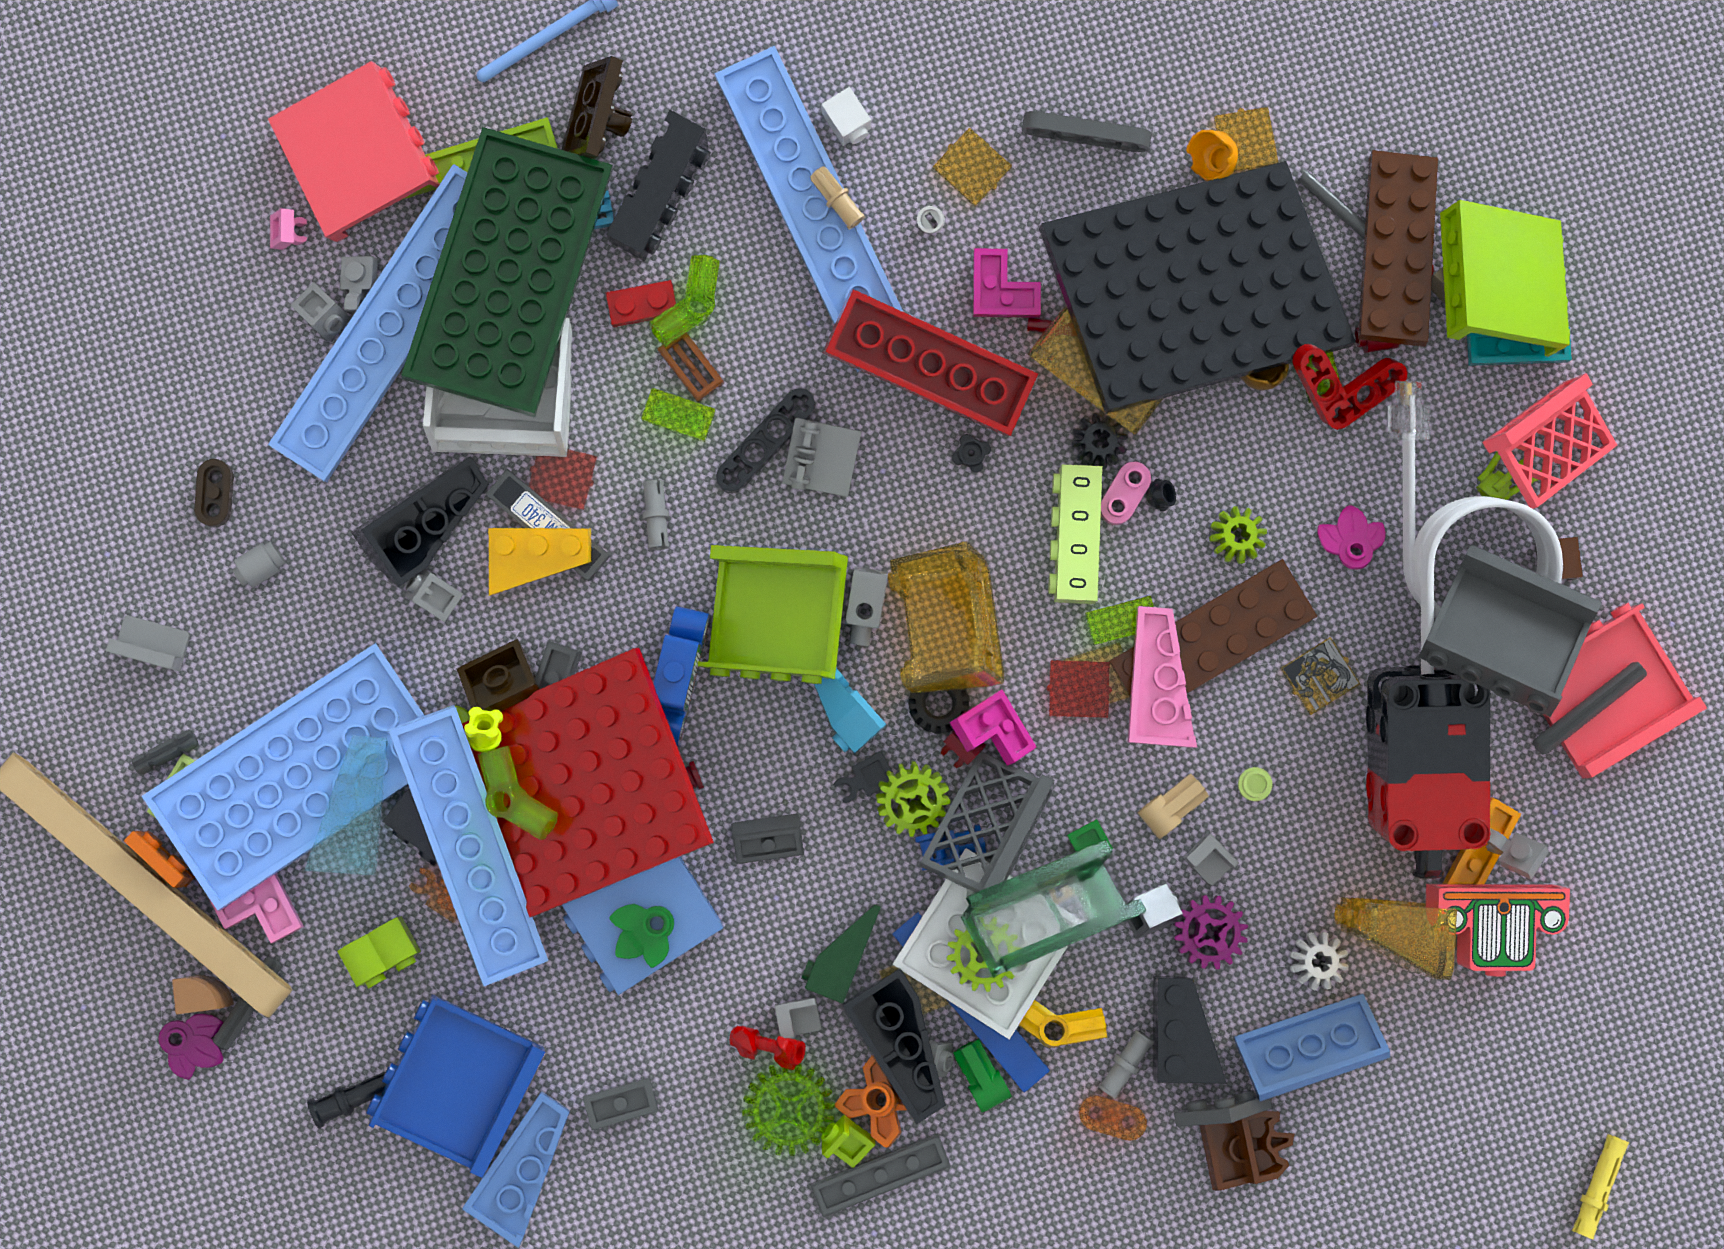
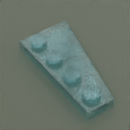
[304,735,388,876]

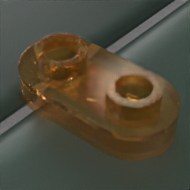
[1078,1095,1147,1141]

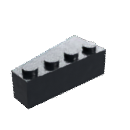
[606,110,711,261]

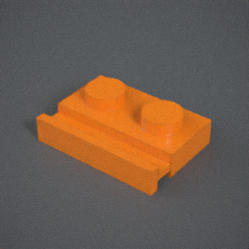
[124,831,195,888]

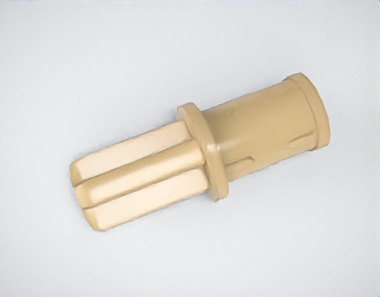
[810,166,865,230]

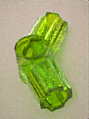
[649,254,720,348]
[478,746,558,840]

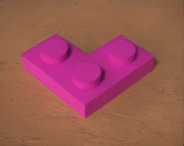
[973,248,1041,318]
[949,689,1037,766]

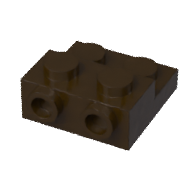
[456,639,539,712]

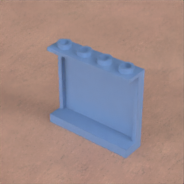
[562,857,725,995]

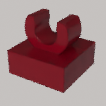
[941,731,986,768]

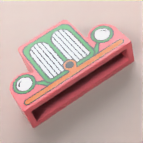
[1425,884,1570,977]

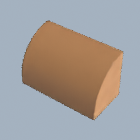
[172,975,234,1014]

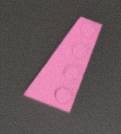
[1127,606,1197,748]

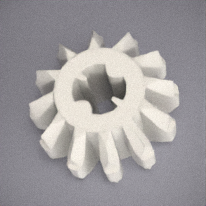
[1289,932,1349,990]

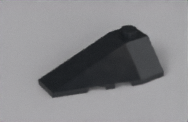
[351,456,489,587]

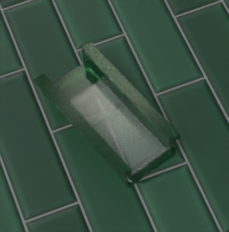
[960,840,1147,978]

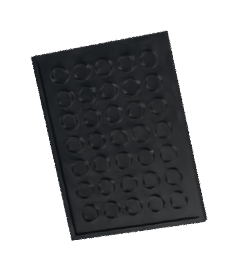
[1039,161,1356,414]

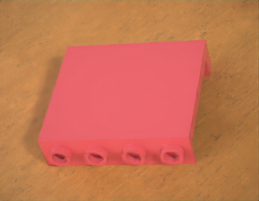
[268,61,440,242]
[1543,603,1707,779]

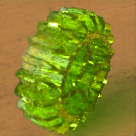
[742,1063,835,1156]

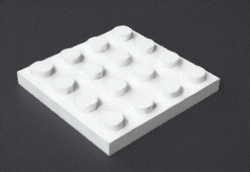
[892,848,1082,1040]

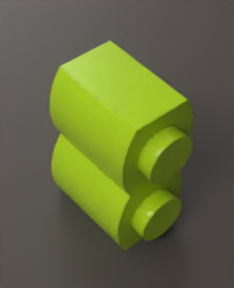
[337,916,421,989]

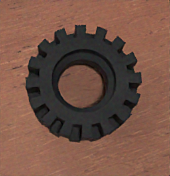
[908,672,970,734]

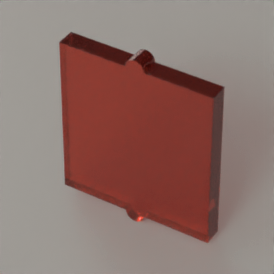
[529,449,597,510]
[1046,660,1112,718]

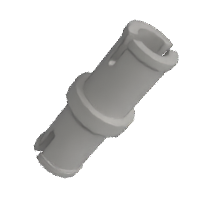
[642,480,670,550]
[1098,1030,1154,1099]

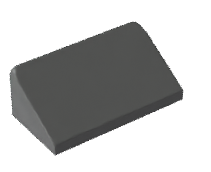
[731,814,804,864]

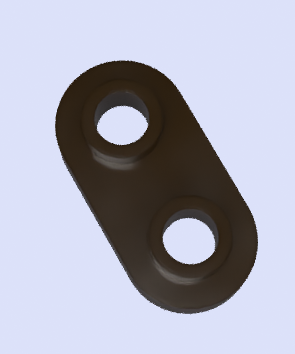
[194,459,234,527]

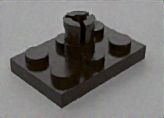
[561,56,632,159]

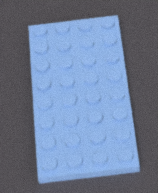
[142,643,425,911]

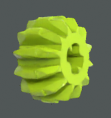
[1209,506,1267,564]

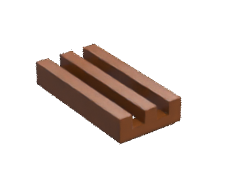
[657,329,725,403]

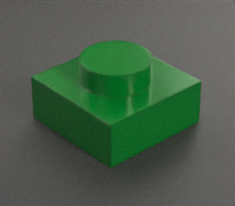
[1066,819,1113,865]

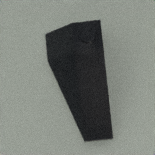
[840,968,946,1125]

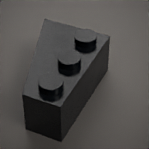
[1153,976,1227,1084]

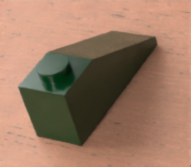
[801,904,881,1004]

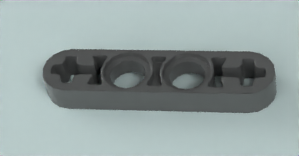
[1022,111,1152,152]

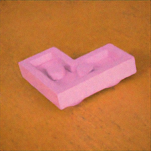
[209,873,304,943]

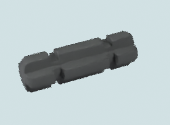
[132,730,199,775]

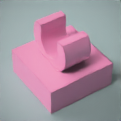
[270,208,307,250]

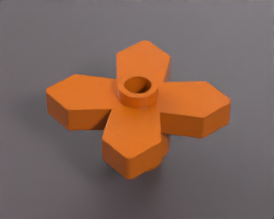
[835,1055,906,1148]

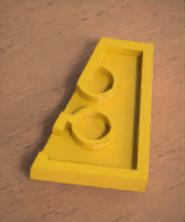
[488,528,591,596]

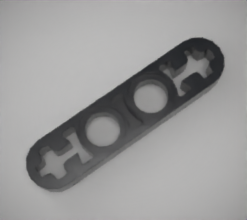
[716,388,815,494]

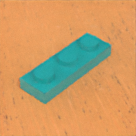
[1467,327,1572,366]

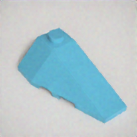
[814,668,886,754]

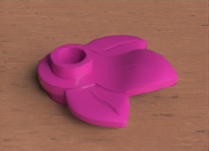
[1317,505,1386,570]

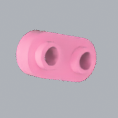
[1101,462,1151,525]

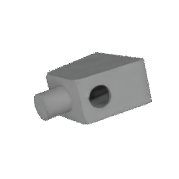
[845,566,888,646]

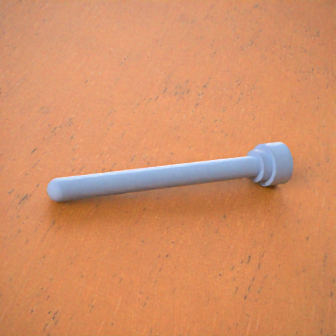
[476,0,619,82]

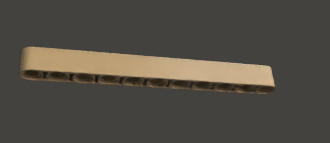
[0,753,293,1018]

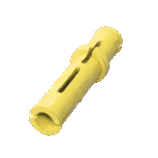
[1572,1134,1629,1240]

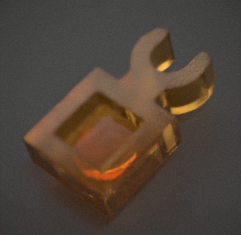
[409,868,458,923]

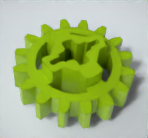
[875,761,951,837]
[946,916,1022,992]

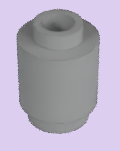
[232,541,286,588]

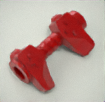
[729,1026,806,1070]

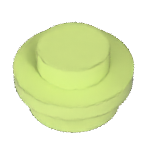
[1238,767,1272,801]

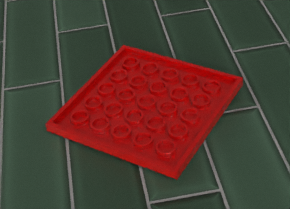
[462,648,714,917]

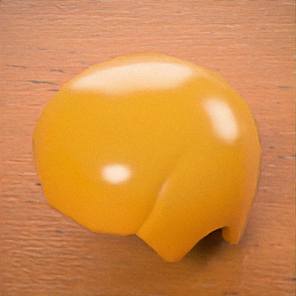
[1186,130,1238,181]

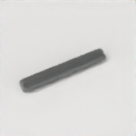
[1533,662,1647,755]

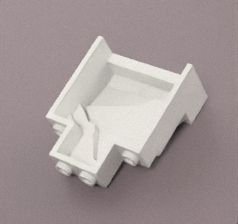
[423,318,572,457]

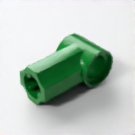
[953,1039,1012,1113]

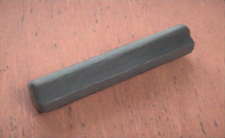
[213,956,282,1050]

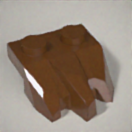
[1199,1111,1295,1191]

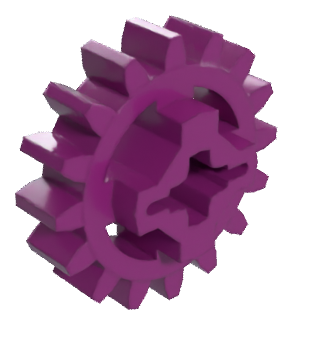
[1173,895,1248,969]

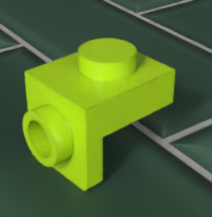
[821,1115,876,1168]

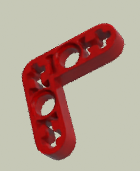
[1293,344,1408,430]

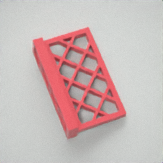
[1482,373,1617,509]

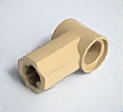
[1137,774,1209,839]

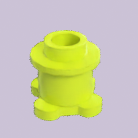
[465,707,503,752]

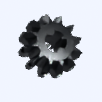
[1071,412,1128,470]

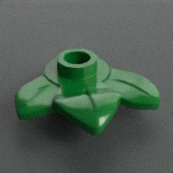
[609,904,674,968]

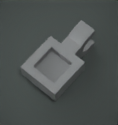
[340,256,378,315]
[1486,828,1549,879]

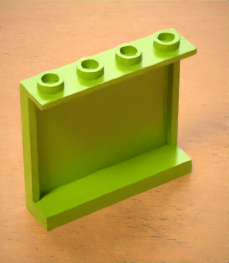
[1440,200,1570,357]
[698,545,848,684]

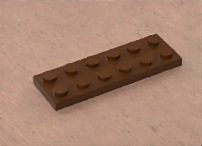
[1358,150,1438,347]
[1108,559,1317,699]

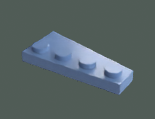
[462,1092,570,1248]

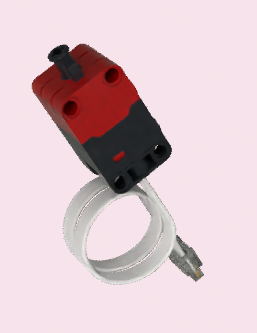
[1366,381,1563,879]

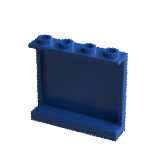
[366,994,545,1178]

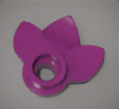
[158,1013,224,1080]

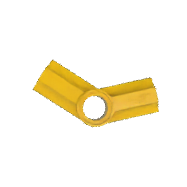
[1019,1000,1107,1048]

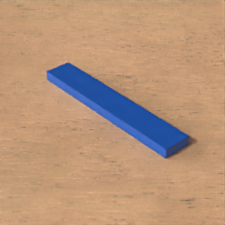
[892,912,1050,1093]

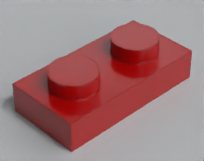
[606,280,678,327]

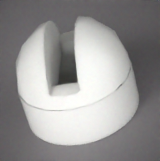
[917,206,945,234]

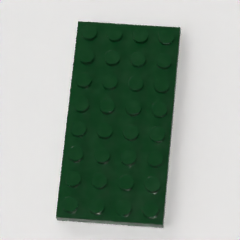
[401,127,613,417]

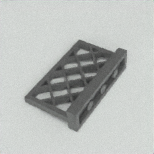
[920,751,1055,906]

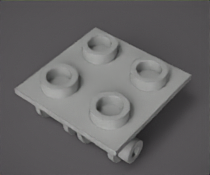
[782,418,861,497]

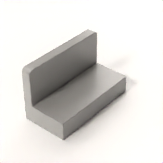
[106,615,191,672]

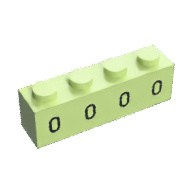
[1048,464,1102,604]

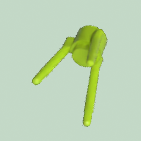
[1476,451,1542,500]

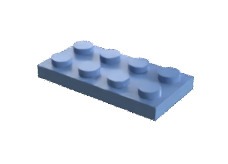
[1234,994,1390,1101]

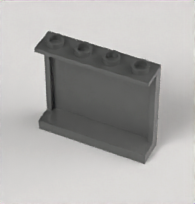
[1418,544,1602,717]

